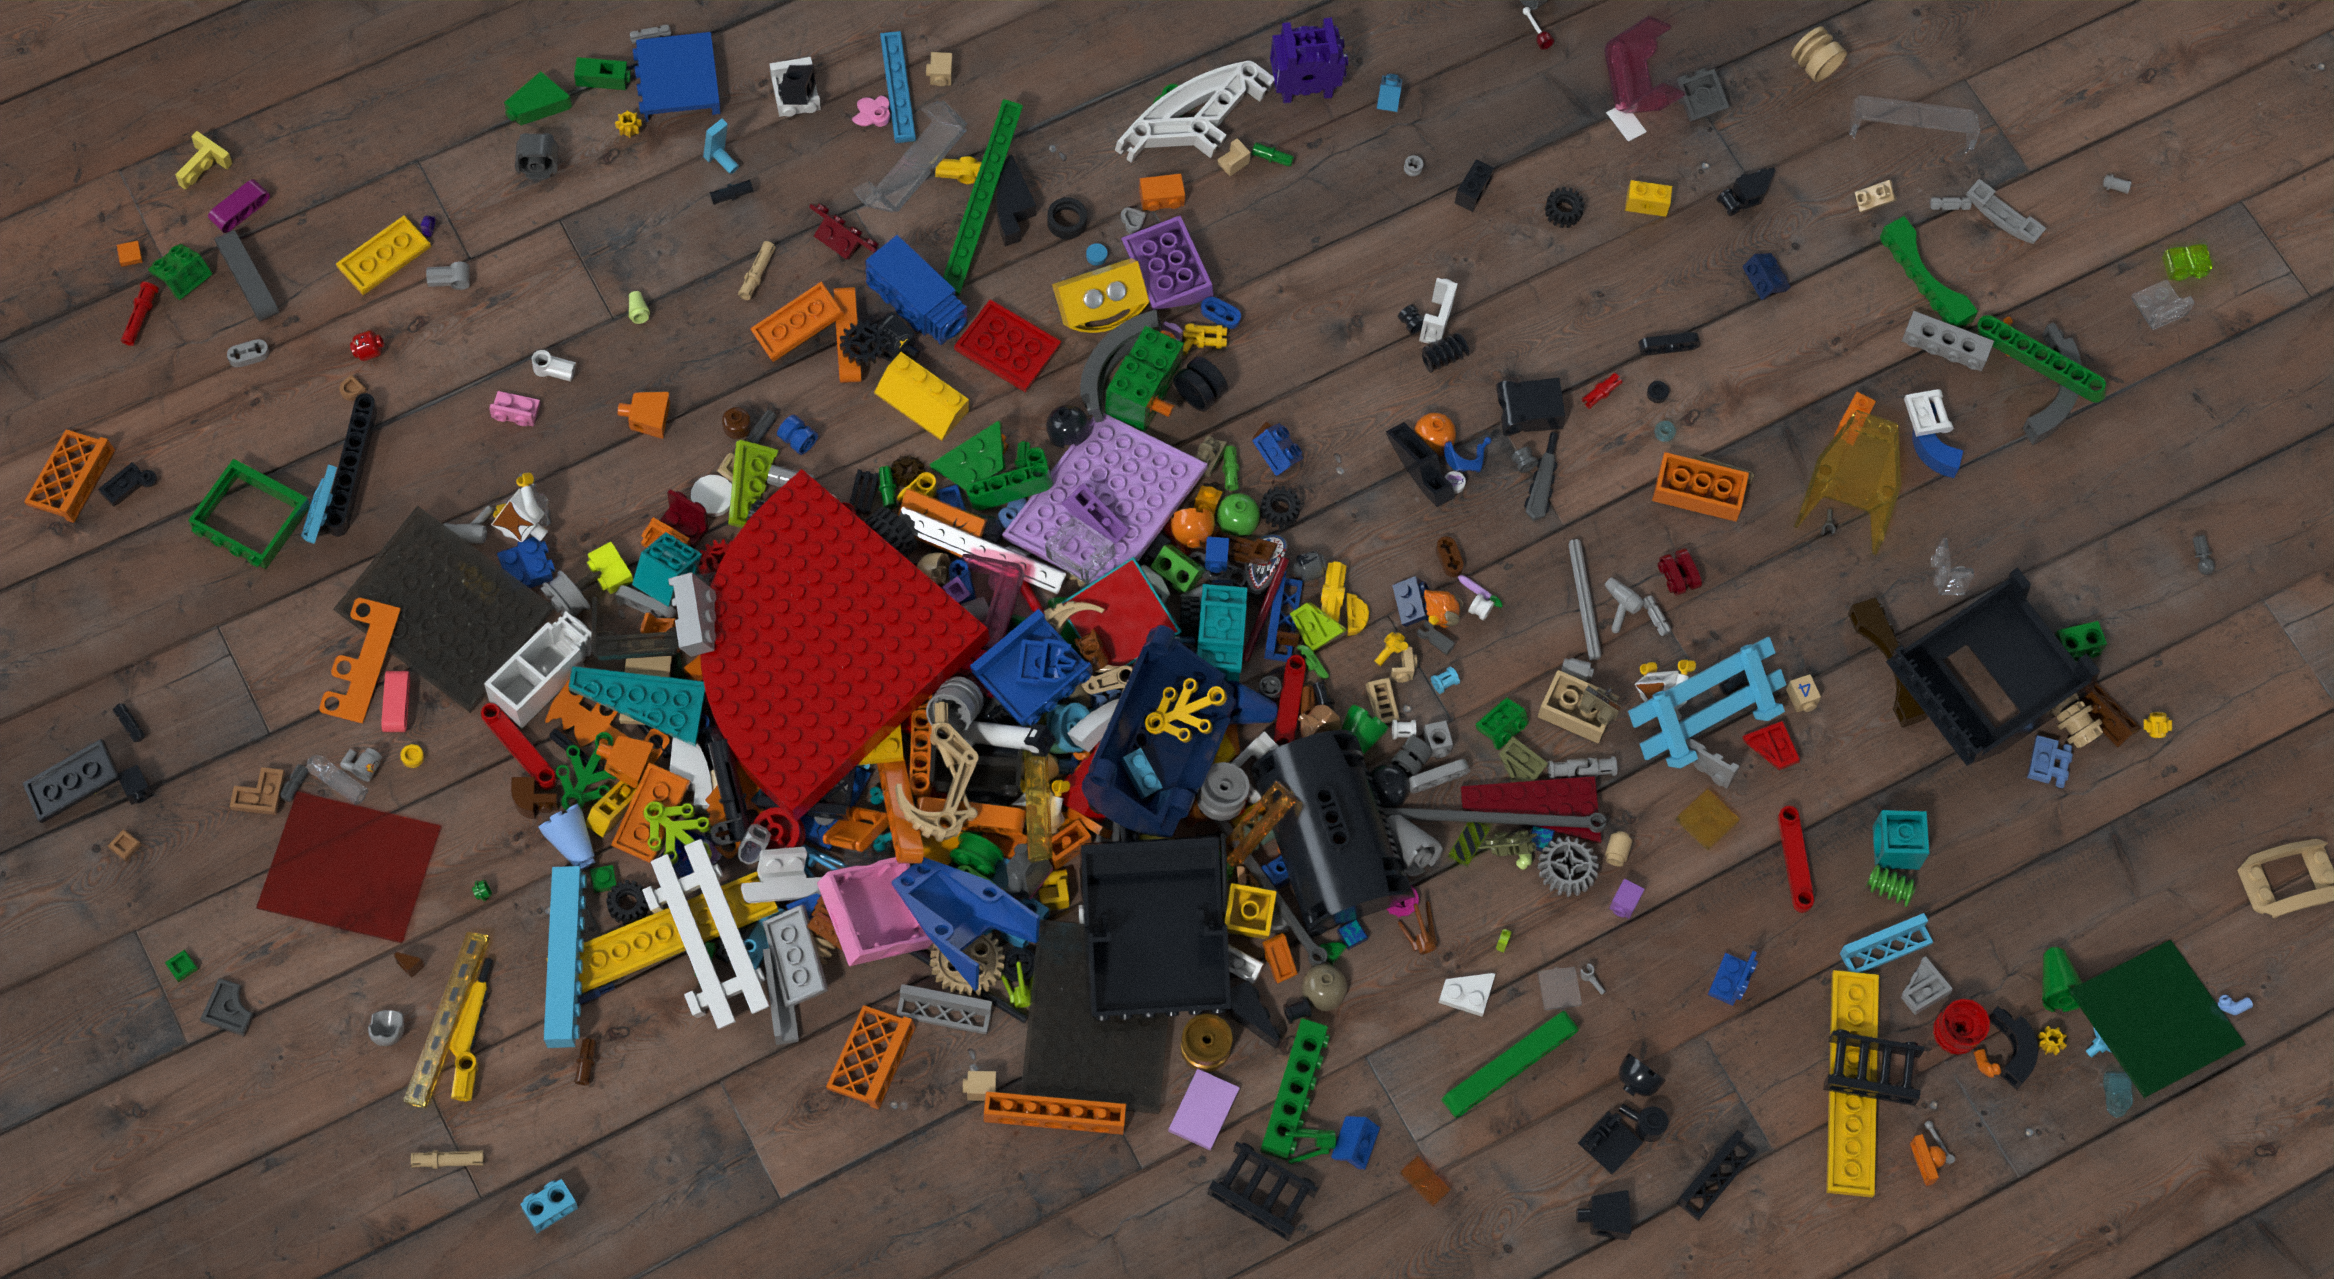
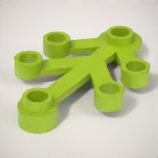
[644,802,712,865]

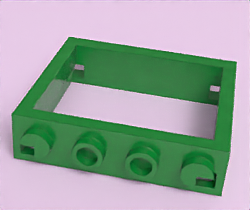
[188,458,310,569]

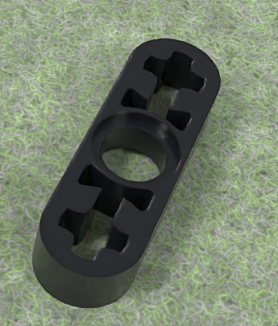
[1638,332,1701,356]

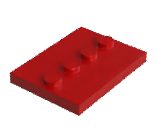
[954,299,1061,393]

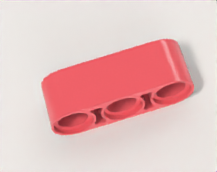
[381,671,410,733]

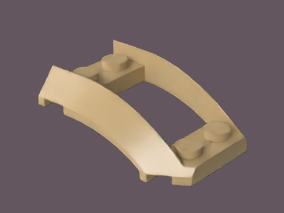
[2237,839,2334,918]

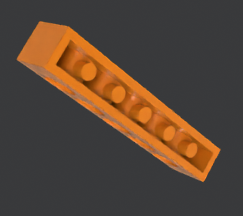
[984,1091,1126,1135]

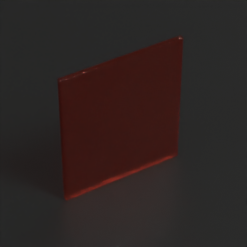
[256,791,441,944]

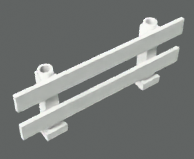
[642,839,770,1029]

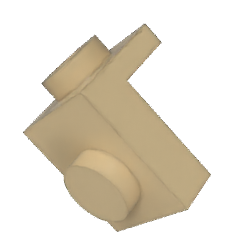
[1390,647,1417,683]

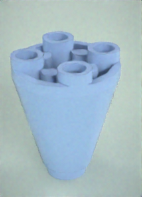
[538,804,595,871]

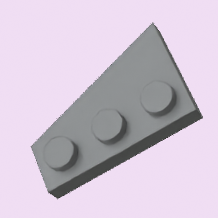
[1685,737,1740,789]

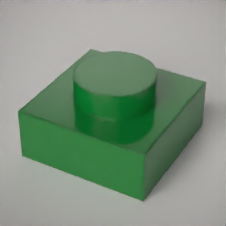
[590,865,617,893]

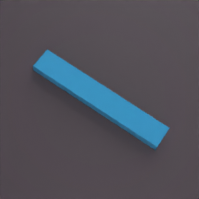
[880,31,916,143]

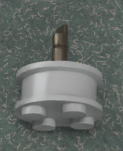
[540,570,602,617]

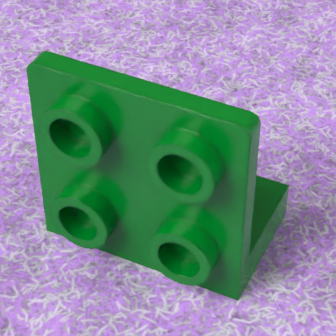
[148,244,213,300]

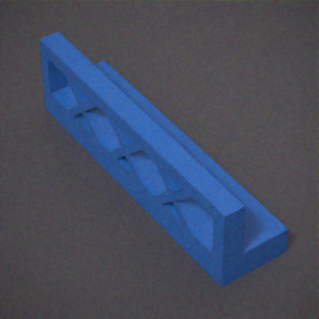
[1264,571,1303,662]

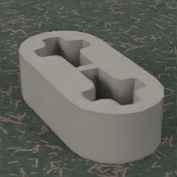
[227,339,269,368]

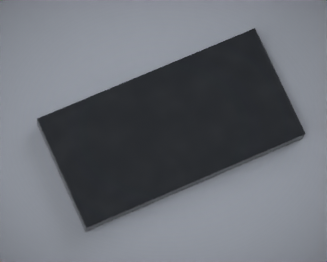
[22,739,121,823]

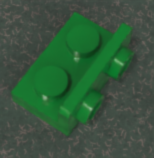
[1475,697,1529,750]

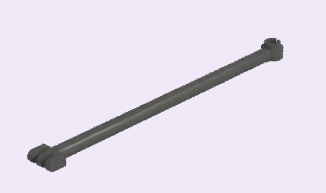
[1195,794,1327,966]
[1382,807,1606,833]

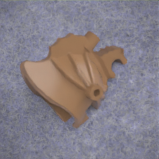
[1298,705,1341,738]

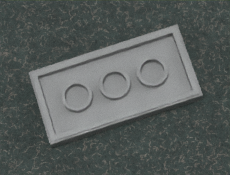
[762,905,829,1008]

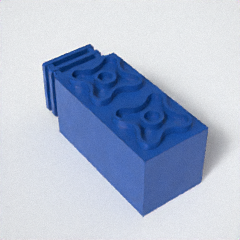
[865,235,967,345]

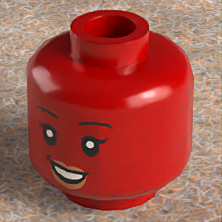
[350,330,384,361]

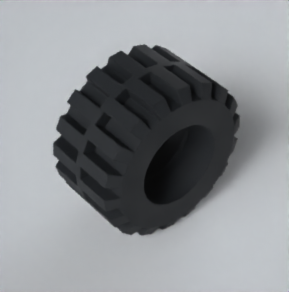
[864,507,917,558]

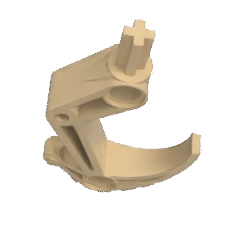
[1044,601,1133,694]
[895,702,978,842]

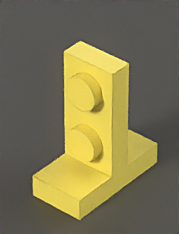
[175,131,233,190]

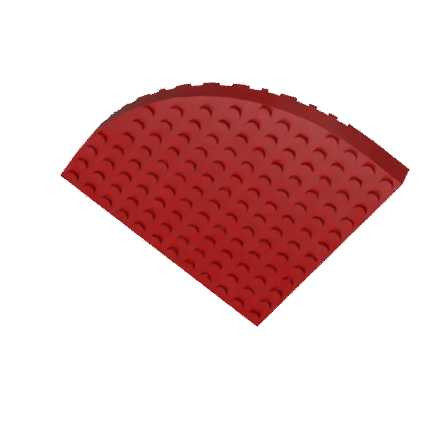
[700,469,990,822]

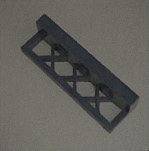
[1677,1129,1756,1221]

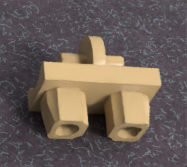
[1855,180,1896,212]

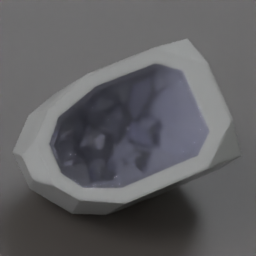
[738,824,771,864]

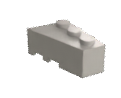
[668,572,716,657]

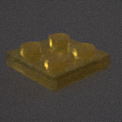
[1676,789,1740,850]

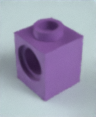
[1609,879,1644,919]

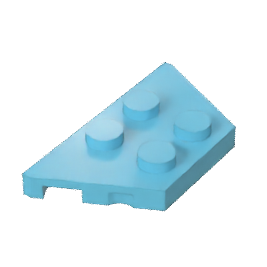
[301,465,337,544]

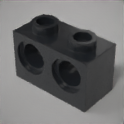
[1455,159,1495,212]

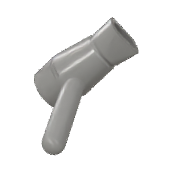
[443,506,494,544]
[1605,577,1644,633]

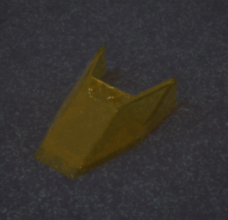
[1793,410,1901,555]

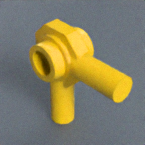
[1374,632,1408,667]

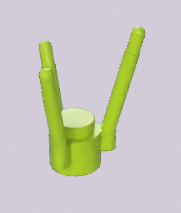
[1000,961,1036,1008]

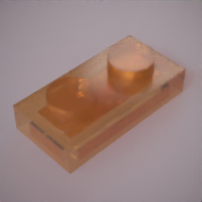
[1400,1156,1450,1207]

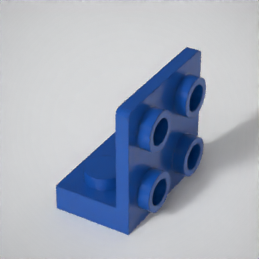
[1708,951,1758,1006]

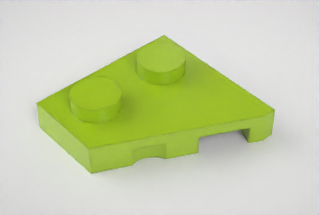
[1290,602,1347,652]

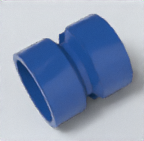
[777,414,818,455]

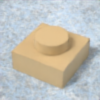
[717,453,735,483]

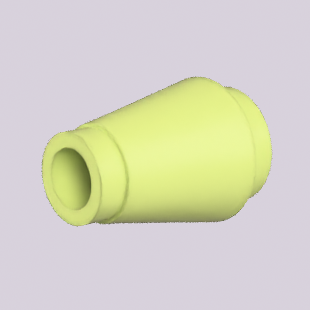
[629,291,650,324]

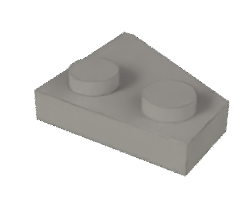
[1901,956,1953,1015]

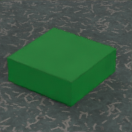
[165,949,198,983]

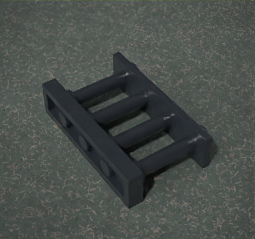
[1823,1029,1925,1106]
[1207,1141,1318,1242]

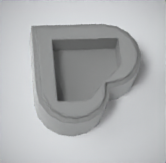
[1121,207,1147,234]

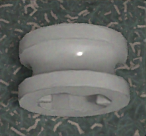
[1404,155,1423,176]

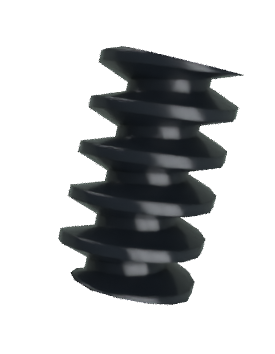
[1422,333,1470,373]

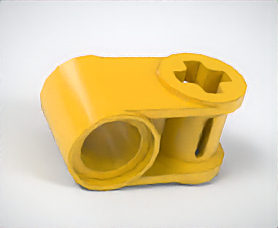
[897,472,937,503]

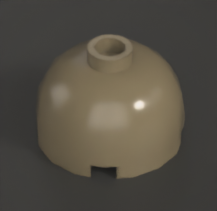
[1301,964,1347,1011]

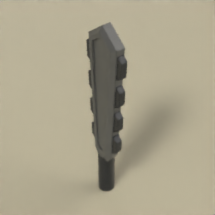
[1524,432,1559,521]

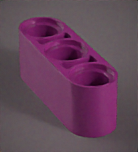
[208,179,270,233]

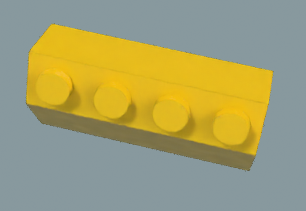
[874,352,969,441]

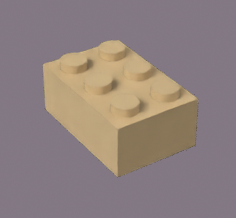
[1537,670,1619,744]

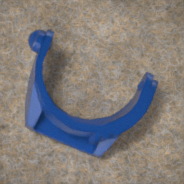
[1444,437,1491,473]

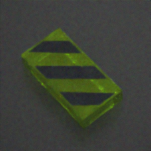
[1448,822,1490,867]

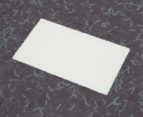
[1606,103,1647,142]

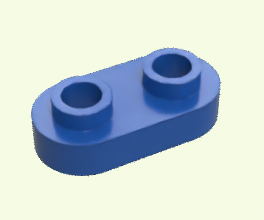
[1201,297,1241,329]

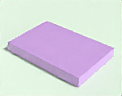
[1168,1069,1240,1151]

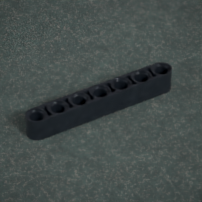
[325,393,377,537]

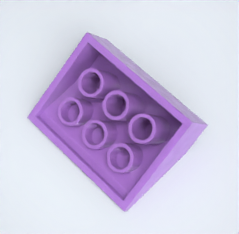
[1121,216,1213,310]

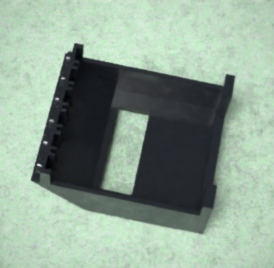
[1885,567,2100,766]

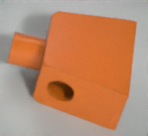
[618,392,670,439]
[596,736,654,789]

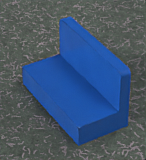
[1331,1116,1380,1170]

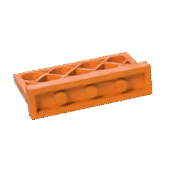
[24,429,115,523]
[826,1005,916,1110]

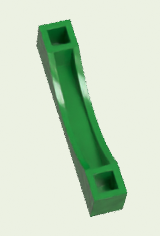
[1880,216,1978,328]

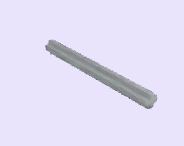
[1569,539,1601,661]

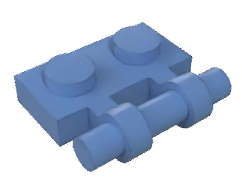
[2027,735,2073,788]

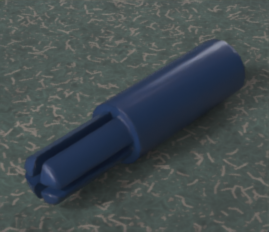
[578,982,615,1005]

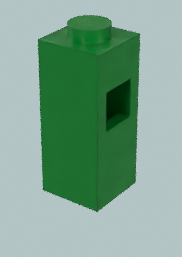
[574,57,631,90]

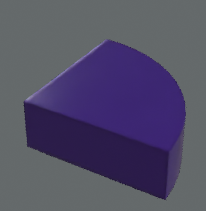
[420,215,436,237]

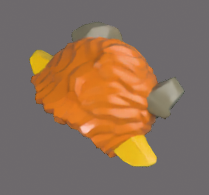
[1424,589,1463,628]

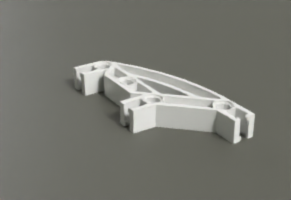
[1115,61,1274,162]

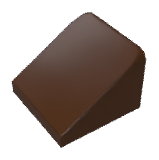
[1276,629,1300,647]
[394,952,425,977]

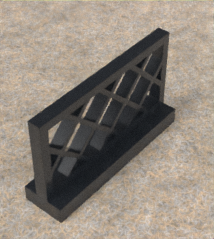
[757,766,857,821]

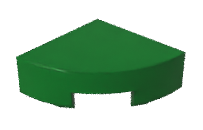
[1318,942,1347,965]

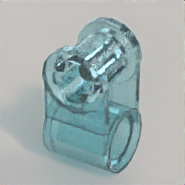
[2103,1071,2133,1118]

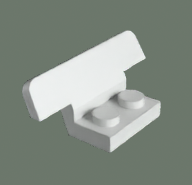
[741,847,822,903]

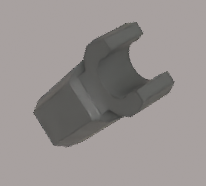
[1417,621,1456,655]

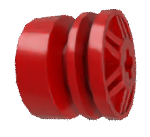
[1933,999,1990,1055]

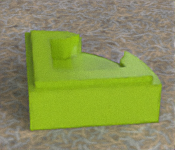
[1496,929,1512,953]

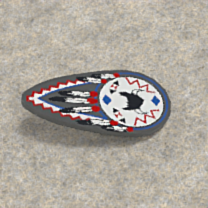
[1245,534,1288,593]

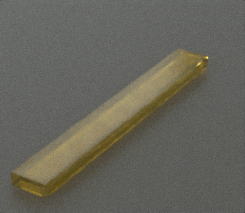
[1024,712,1053,863]

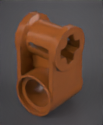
[1074,629,1109,671]

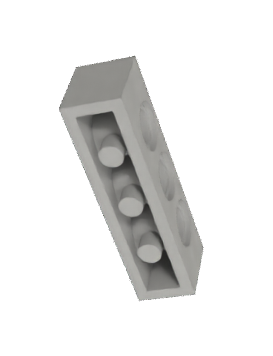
[1902,311,1994,371]

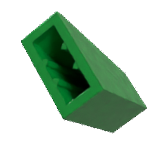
[504,71,572,126]

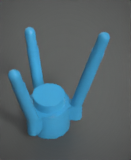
[801,844,848,878]

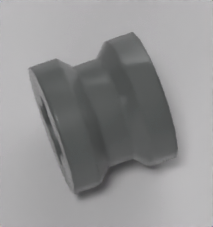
[1511,447,1538,473]

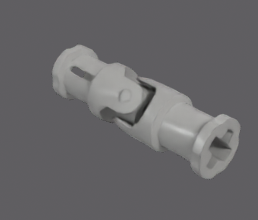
[1547,756,1617,780]

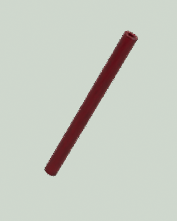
[1242,557,1290,662]

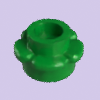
[472,880,492,901]

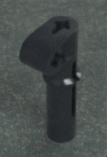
[705,739,751,847]

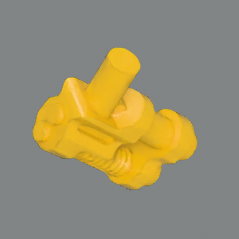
[1183,323,1227,355]

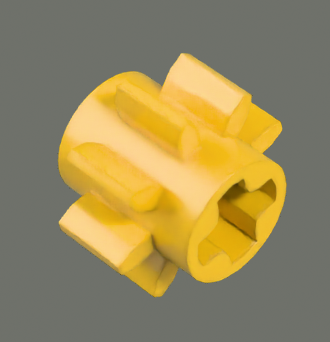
[615,110,642,138]
[2144,712,2172,738]
[2037,1026,2067,1056]

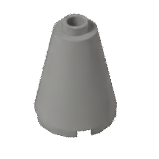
[1387,815,1443,876]

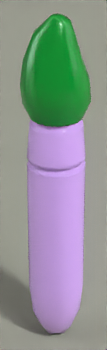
[1458,575,1503,608]

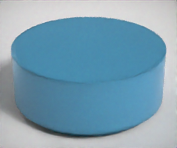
[1086,243,1107,266]

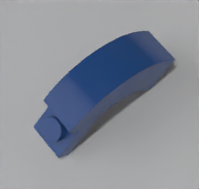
[1912,402,1963,478]

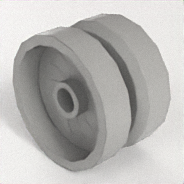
[1196,762,1250,821]

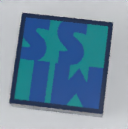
[1531,825,1555,852]
[1336,919,1368,950]

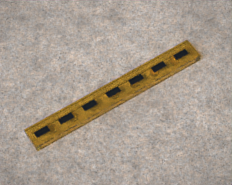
[403,932,490,1108]

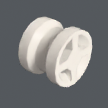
[1468,593,1495,621]

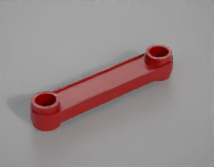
[1274,655,1306,745]
[481,703,557,790]
[1778,806,1814,913]

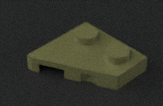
[1499,736,1548,782]

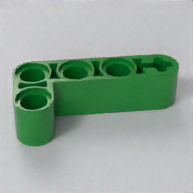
[966,447,1053,511]

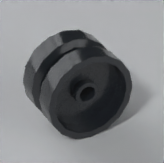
[1173,356,1228,412]

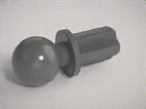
[2192,535,2215,575]

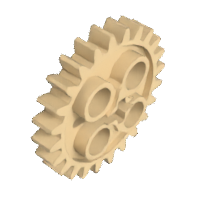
[930,933,1005,997]

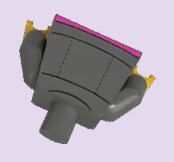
[1000,844,1053,900]

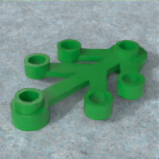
[556,732,618,811]

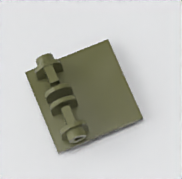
[1478,831,1537,857]

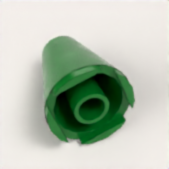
[1341,705,1388,755]
[2042,947,2083,1012]

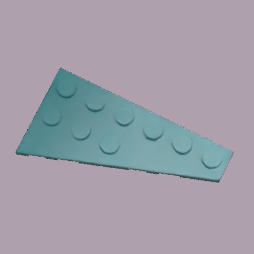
[568,666,706,747]

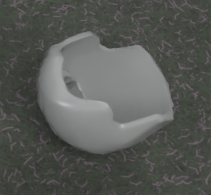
[368,1010,405,1047]

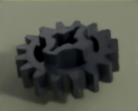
[840,320,887,367]

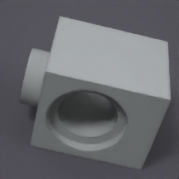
[1422,721,1453,758]

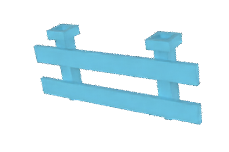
[1628,637,1786,768]

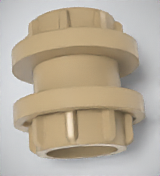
[2057,701,2103,748]

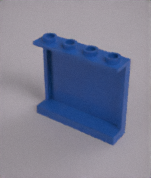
[633,32,721,122]
[970,609,1093,727]

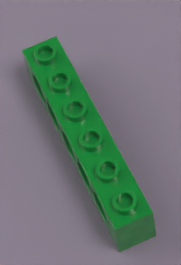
[1260,1018,1330,1160]

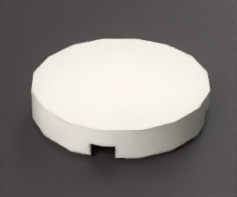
[691,475,732,517]

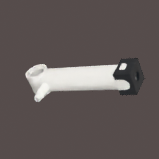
[961,721,1056,757]

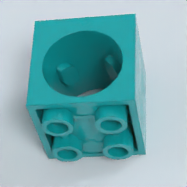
[632,532,702,607]
[1872,810,1929,870]

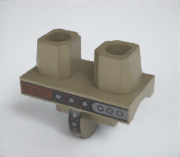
[1195,435,1227,478]
[1579,685,1622,726]

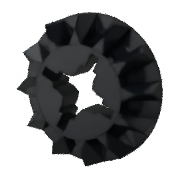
[1002,948,1038,983]

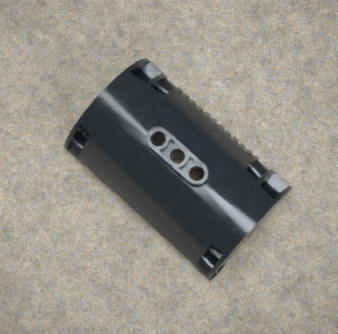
[1251,730,1415,937]

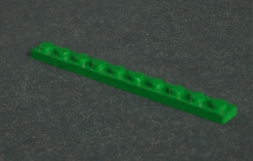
[943,99,1023,296]

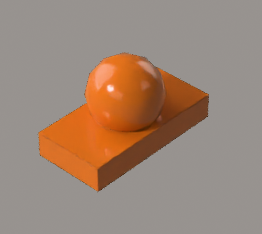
[1262,933,1298,984]
[1910,1134,1946,1186]

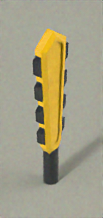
[448,958,493,1057]

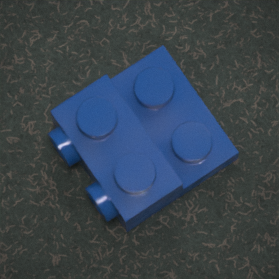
[497,537,555,594]

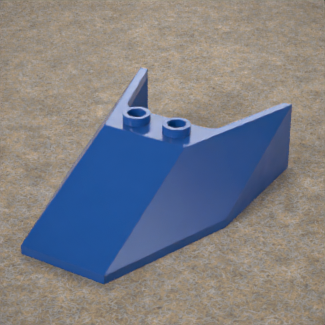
[891,857,1040,991]

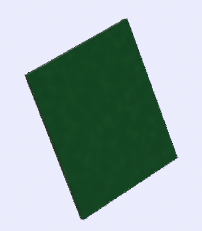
[2069,940,2246,1099]

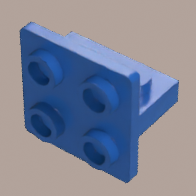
[1252,423,1303,476]

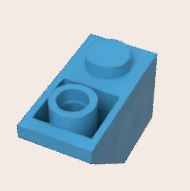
[1377,74,1402,112]

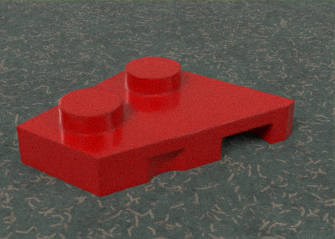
[1742,721,1800,770]

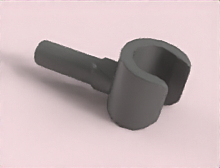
[1821,509,1835,537]

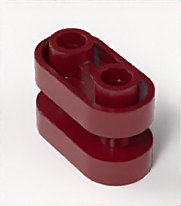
[1657,548,1702,596]

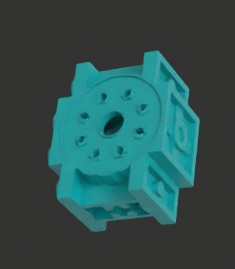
[1196,584,1247,682]

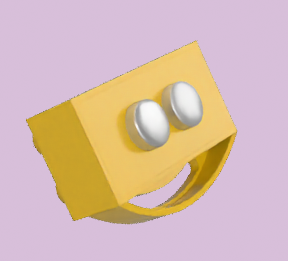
[1052,258,1149,333]

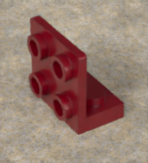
[660,489,709,549]

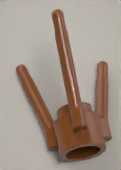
[1398,901,1438,955]

